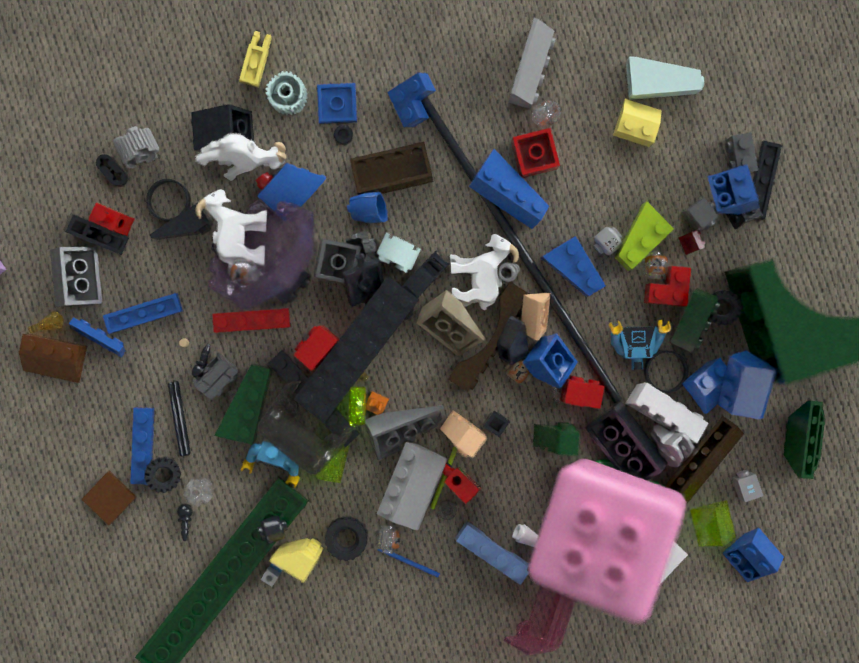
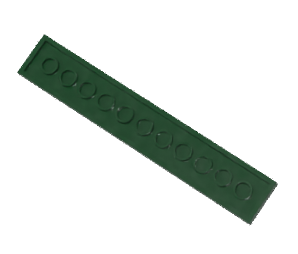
[135,477,309,663]

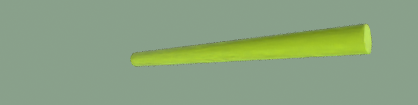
[430,446,457,510]

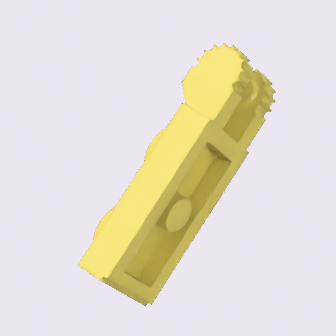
[239,31,272,88]

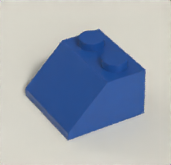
[523,333,578,388]
[682,358,727,414]

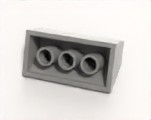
[508,18,556,109]
[377,442,448,530]

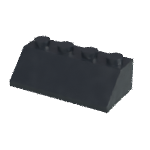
[585,401,668,481]

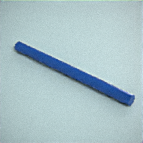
[377,546,440,578]

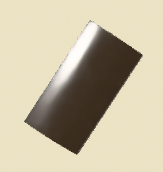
[350,142,433,195]

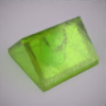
[690,500,736,547]

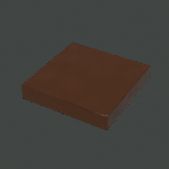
[81,471,137,525]

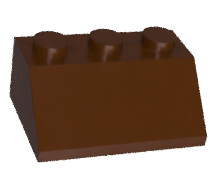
[19,334,87,383]

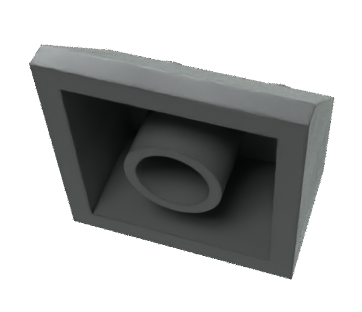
[313,239,361,283]

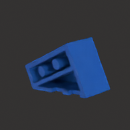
[540,236,606,297]

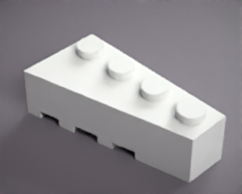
[625,382,708,443]

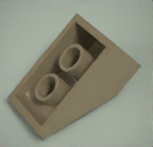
[416,290,485,357]

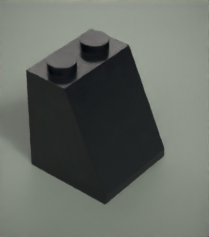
[191,104,254,152]

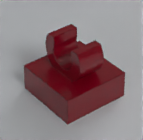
[679,230,705,255]

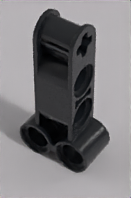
[402,250,450,320]

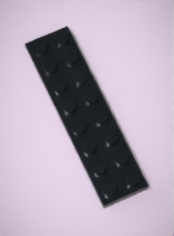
[293,276,419,423]

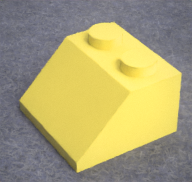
[613,99,662,147]

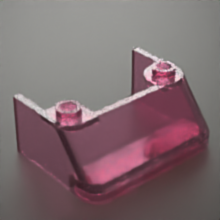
[504,567,576,656]

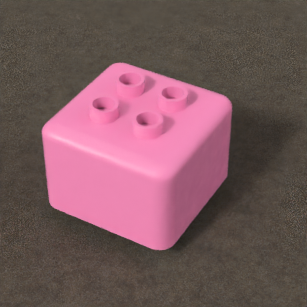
[529,459,686,623]

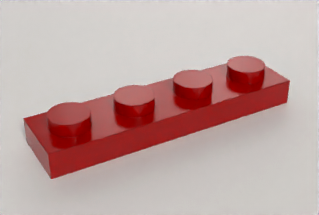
[212,308,291,333]

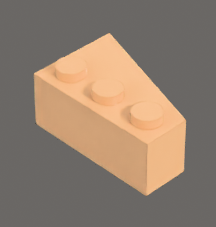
[440,410,486,458]

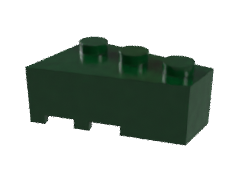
[671,288,720,352]
[533,422,580,456]

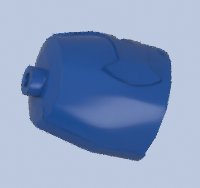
[347,192,388,223]

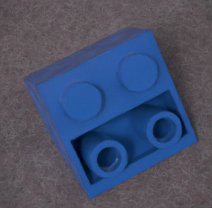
[708,165,759,214]
[722,528,784,582]

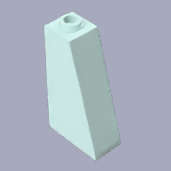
[626,56,704,100]

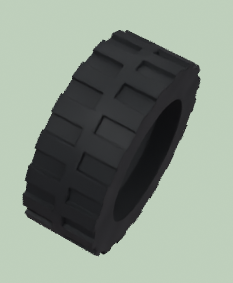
[325,516,368,561]

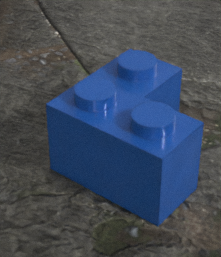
[387,72,436,127]

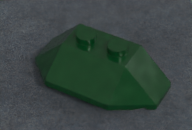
[784,400,825,479]

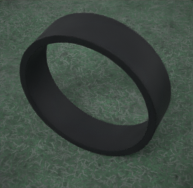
[146,179,191,222]
[644,350,689,393]

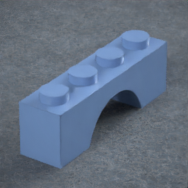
[456,521,529,585]

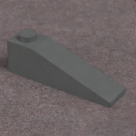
[365,405,446,460]

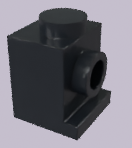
[482,411,510,438]

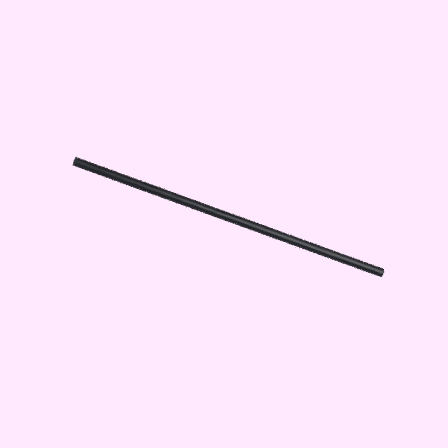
[421,97,623,404]

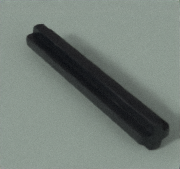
[168,381,191,456]

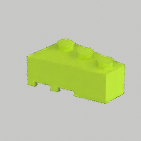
[615,201,674,271]

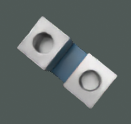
[261,562,283,586]

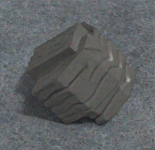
[345,231,378,265]

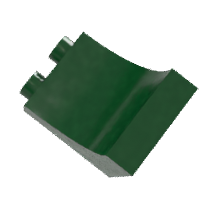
[725,259,859,385]

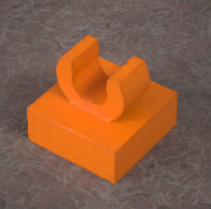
[364,391,389,415]

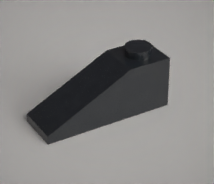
[149,203,214,240]
[63,213,129,255]

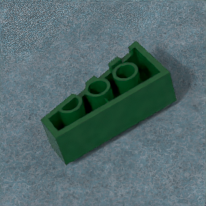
[214,364,273,445]

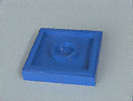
[317,83,357,124]

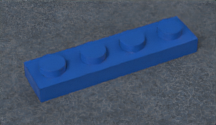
[103,293,183,334]
[130,407,154,485]

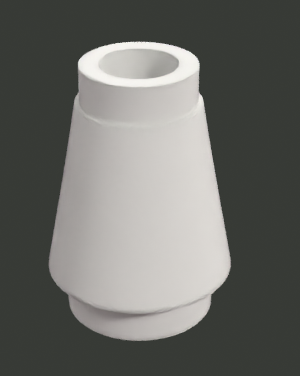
[512,524,539,547]

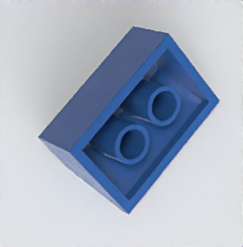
[718,350,777,419]

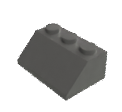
[50,247,102,307]

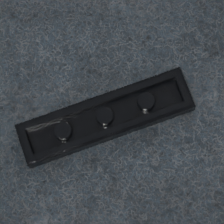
[753,141,782,220]

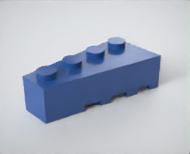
[469,149,549,229]

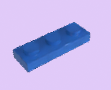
[69,317,126,358]

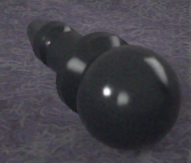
[192,343,210,378]
[177,504,193,541]

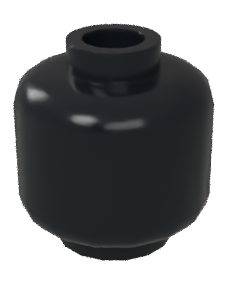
[258,515,288,544]

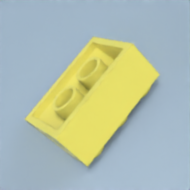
[270,538,324,582]

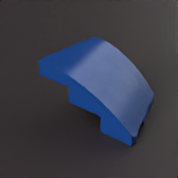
[257,163,326,222]

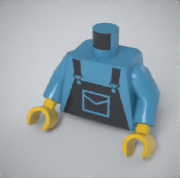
[609,320,671,370]
[241,441,300,488]

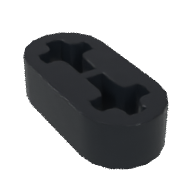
[96,154,128,187]

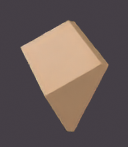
[521,293,551,340]

